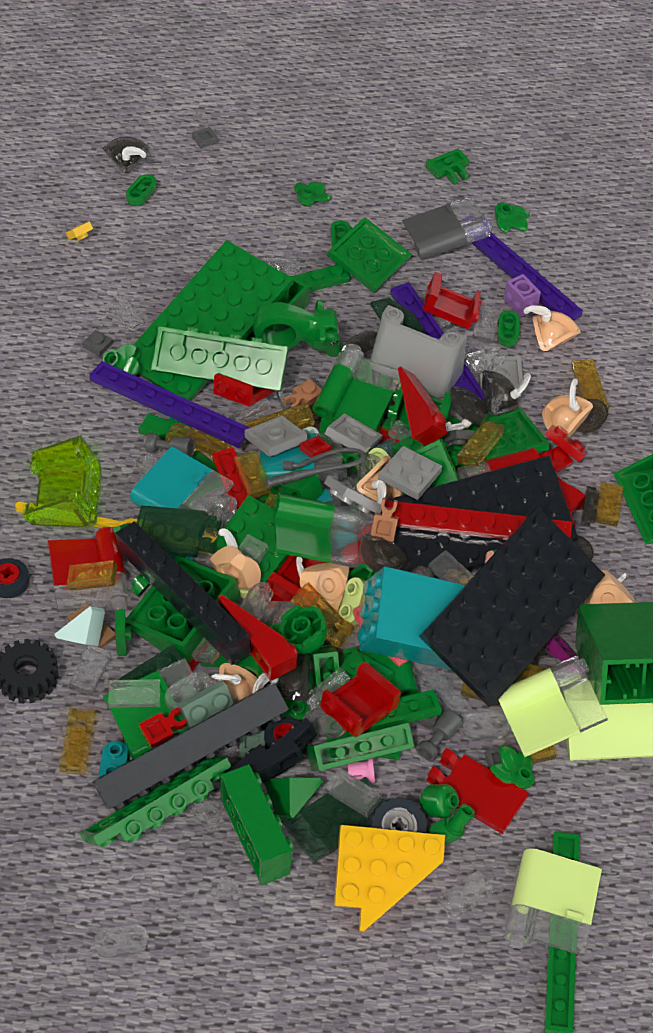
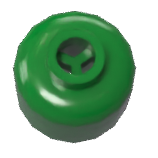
[420,784,459,818]

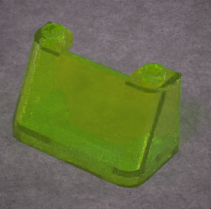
[23,435,102,528]

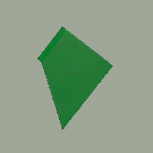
[264,778,323,819]

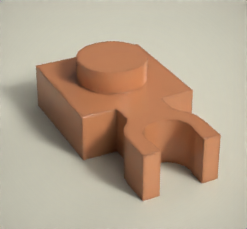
[284,379,321,412]
[370,498,398,542]

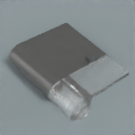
[402,196,493,260]

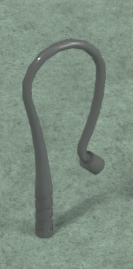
[265,448,366,488]

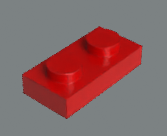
[544,425,587,462]

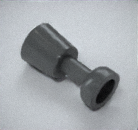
[145,433,195,457]
[416,709,463,762]

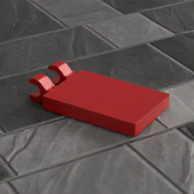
[426,748,529,835]

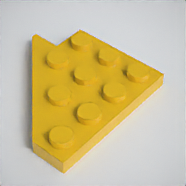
[334,825,445,932]

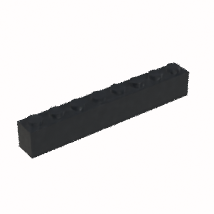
[115,521,252,665]
[92,683,289,811]

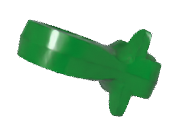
[253,300,343,357]

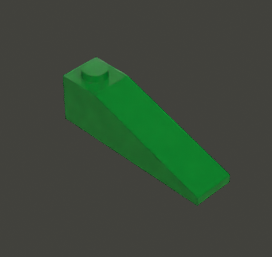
[306,723,415,771]

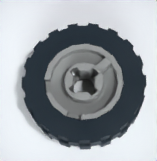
[367,797,427,833]

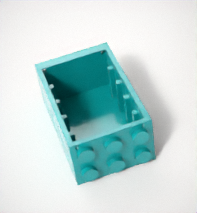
[357,566,465,670]

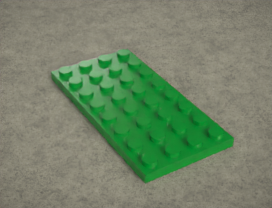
[133,240,294,401]

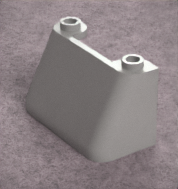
[370,305,467,398]

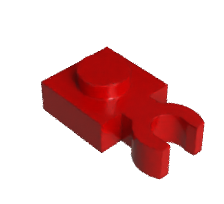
[139,708,187,748]

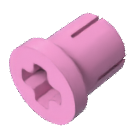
[348,758,375,784]

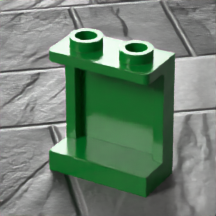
[388,387,454,439]

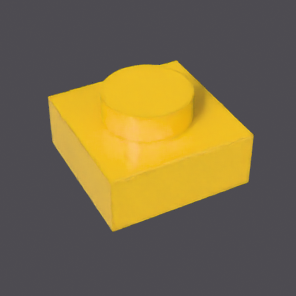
[65,221,93,241]

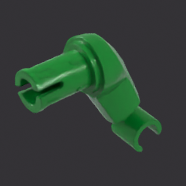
[428,804,475,845]

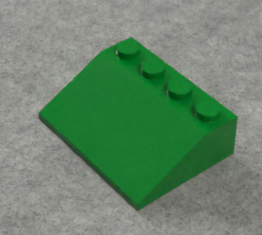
[613,454,653,545]
[126,555,241,665]

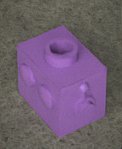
[504,274,541,317]

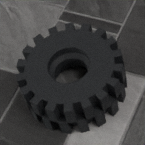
[0,639,59,704]

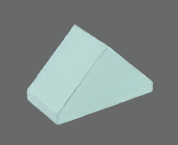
[55,606,105,646]

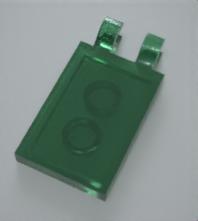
[137,505,222,558]
[284,777,385,864]

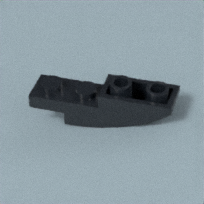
[225,718,318,783]

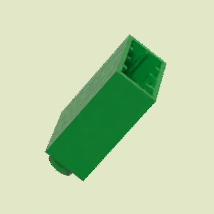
[575,602,653,705]

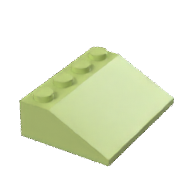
[560,681,653,761]

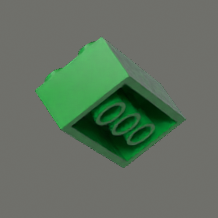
[220,764,294,886]

